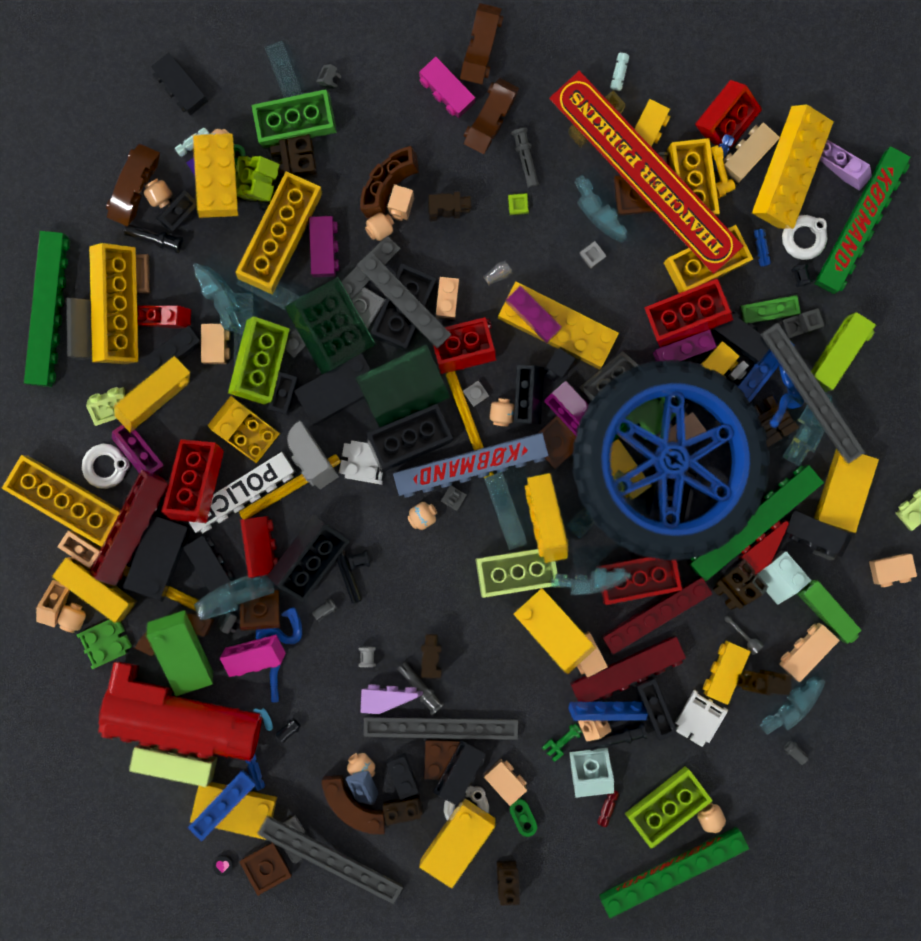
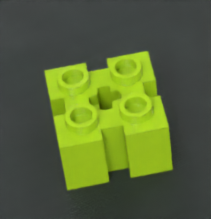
[235,156,279,201]

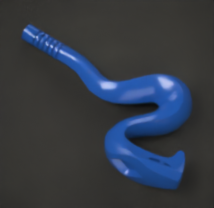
[770,364,804,427]
[256,607,302,702]

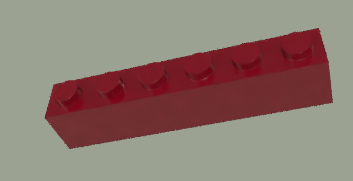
[89,469,168,586]
[601,577,712,654]
[570,635,686,702]

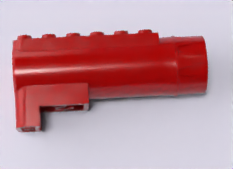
[98,662,262,761]

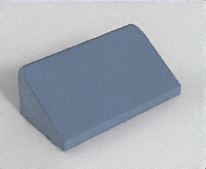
[346,771,378,805]

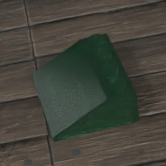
[284,277,376,374]
[356,345,450,428]

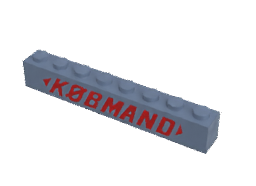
[393,432,548,498]

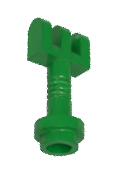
[541,723,583,762]

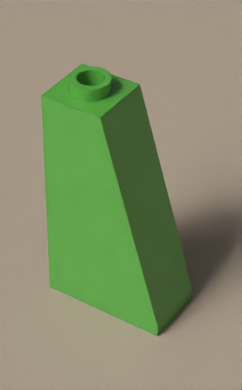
[796,580,861,644]

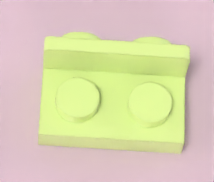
[86,387,125,426]
[895,488,921,531]

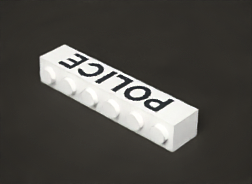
[188,452,296,534]

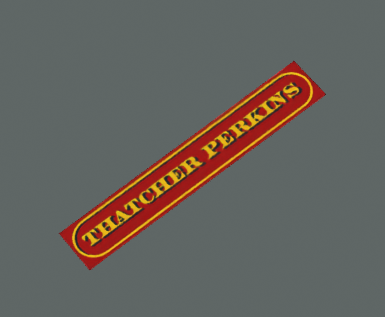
[549,71,744,274]

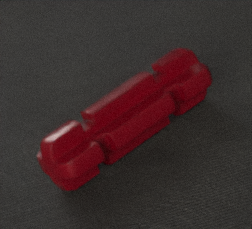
[597,790,619,827]

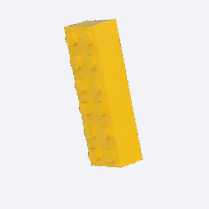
[752,105,834,229]
[235,171,322,295]
[90,243,138,364]
[498,281,619,370]
[2,455,121,547]

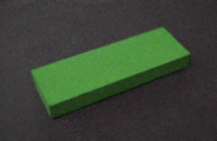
[740,295,801,324]

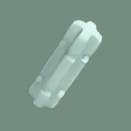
[611,53,629,91]
[175,128,209,157]

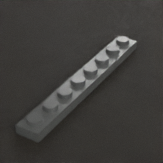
[285,236,401,358]
[760,323,865,464]
[364,716,518,740]
[257,815,403,904]

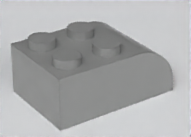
[288,421,339,489]

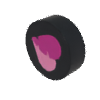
[213,855,233,876]

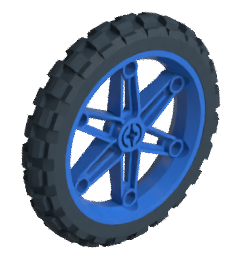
[573,360,770,560]

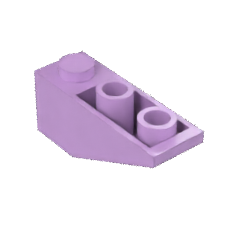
[820,140,872,191]
[361,684,423,714]

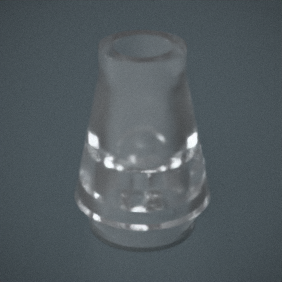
[483,260,513,285]

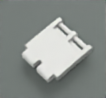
[339,440,383,485]
[675,690,728,747]

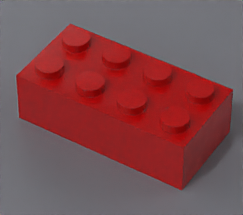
[644,278,733,348]
[162,439,224,523]
[596,556,682,605]

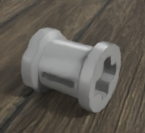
[359,647,376,667]

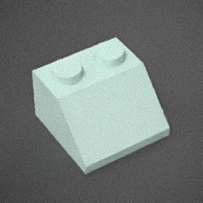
[753,551,811,604]
[569,748,614,798]

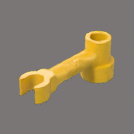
[711,145,735,198]

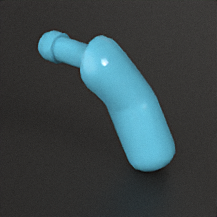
[253,708,273,731]

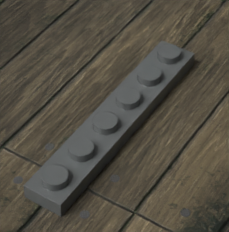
[357,252,451,349]

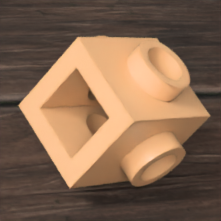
[578,721,612,741]

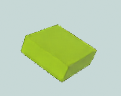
[508,193,529,215]

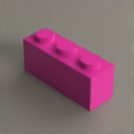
[419,57,475,118]
[220,635,286,677]

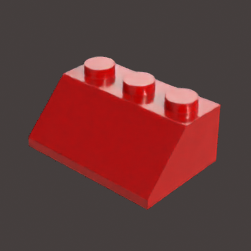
[695,80,762,152]
[433,317,496,374]
[241,516,278,578]

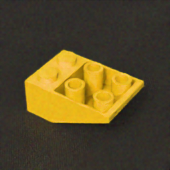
[207,396,280,463]

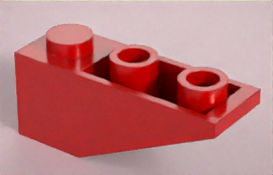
[137,306,191,328]
[738,520,789,575]

